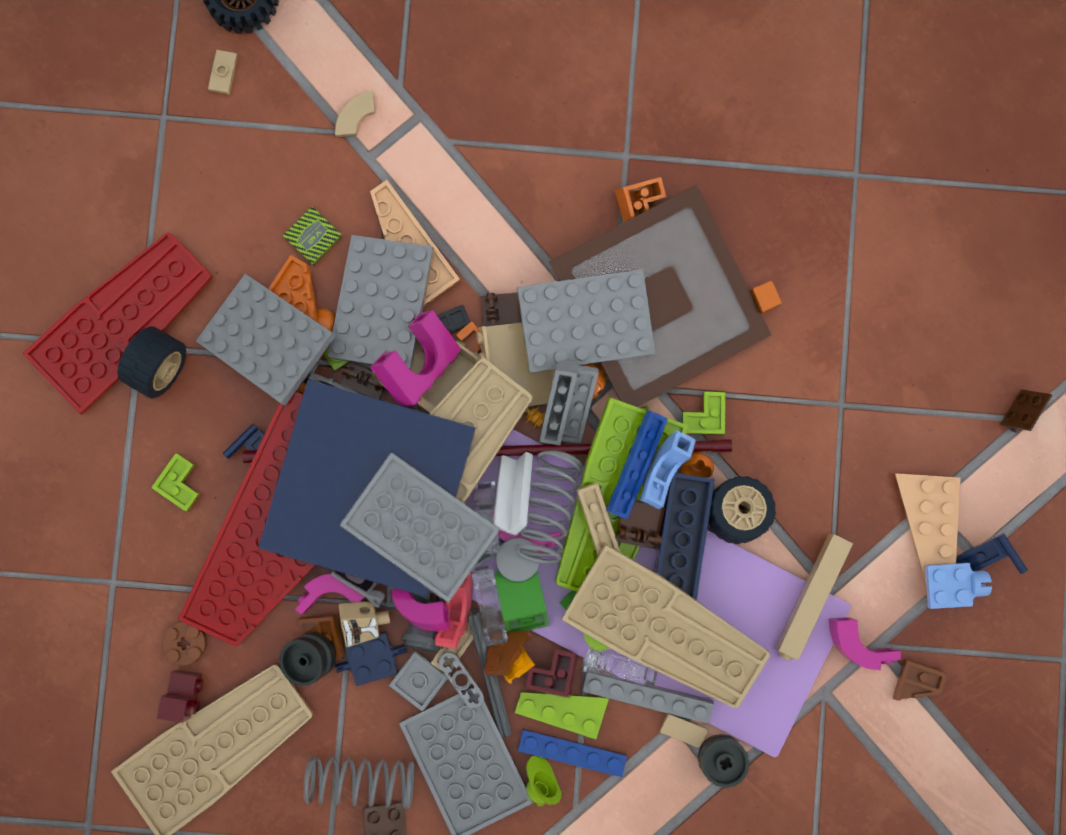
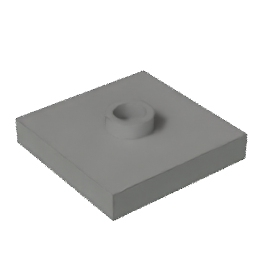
[389,650,448,712]

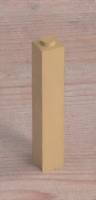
[774,534,853,661]

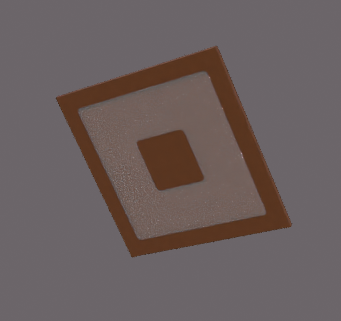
[549,185,771,407]

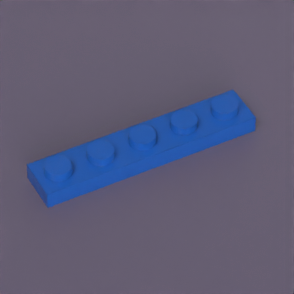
[606,410,668,519]
[518,729,627,777]

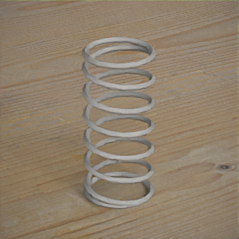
[514,450,583,564]
[304,756,414,810]

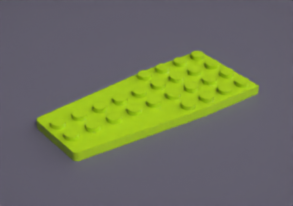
[555,397,689,591]

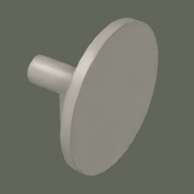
[496,538,539,582]

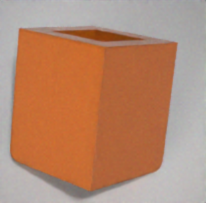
[750,281,782,314]
[456,321,481,353]

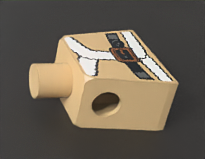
[338,602,390,647]

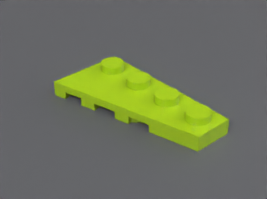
[515,691,609,739]

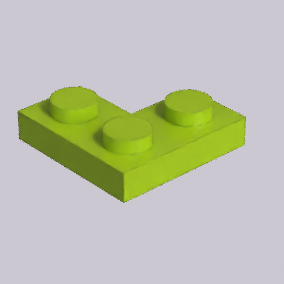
[682,392,725,435]
[151,453,200,512]

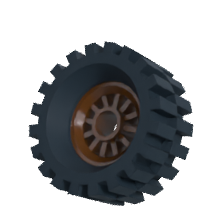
[203,0,279,34]

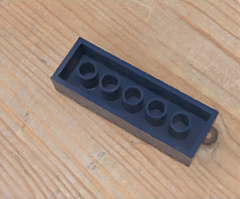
[654,473,715,600]

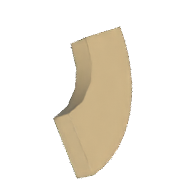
[335,91,375,137]

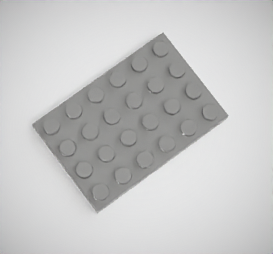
[328,235,434,370]
[517,269,655,373]
[196,274,336,406]
[340,453,500,603]
[399,686,533,835]

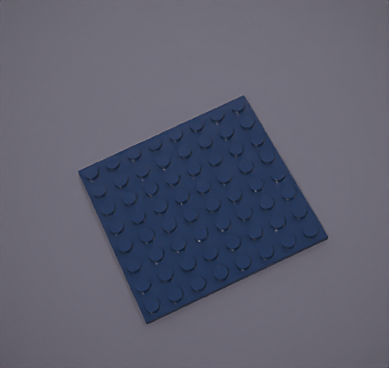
[258,380,476,597]

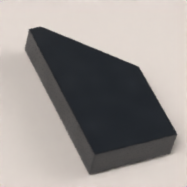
[437,305,470,332]

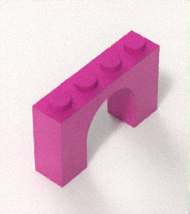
[370,310,461,406]

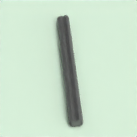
[468,612,512,737]

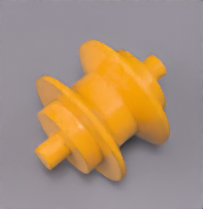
[525,406,545,428]

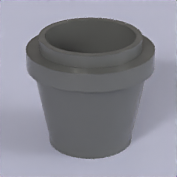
[401,622,443,653]

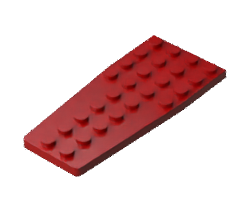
[22,233,212,414]

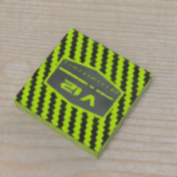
[283,207,342,265]

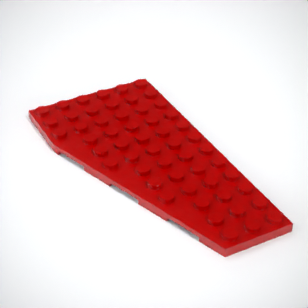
[178,391,315,647]

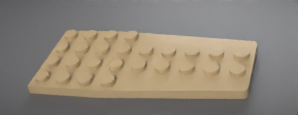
[430,358,532,503]
[562,544,770,708]
[111,664,313,835]

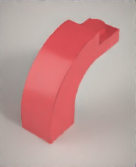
[435,571,473,649]

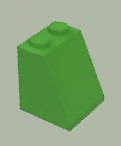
[494,571,550,632]

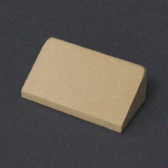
[659,713,708,748]

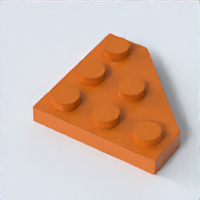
[268,255,318,322]

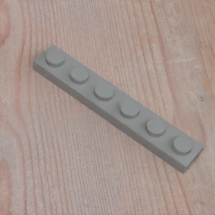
[583,669,714,724]

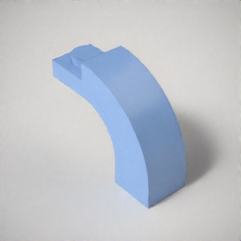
[641,430,695,509]

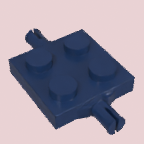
[335,632,408,686]

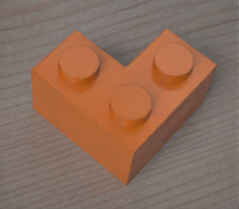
[615,177,666,223]

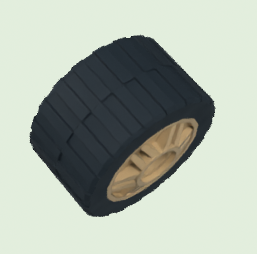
[117,326,187,399]
[708,476,776,544]

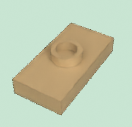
[208,50,238,95]

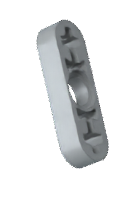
[439,652,484,708]

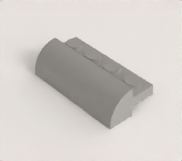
[539,360,599,445]

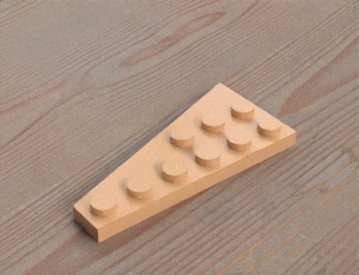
[370,180,460,307]
[894,473,961,585]

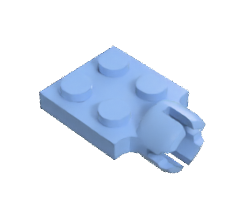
[925,562,992,609]

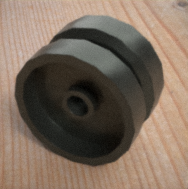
[279,631,336,686]
[697,734,750,788]

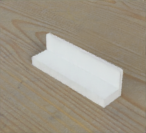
[493,452,533,535]

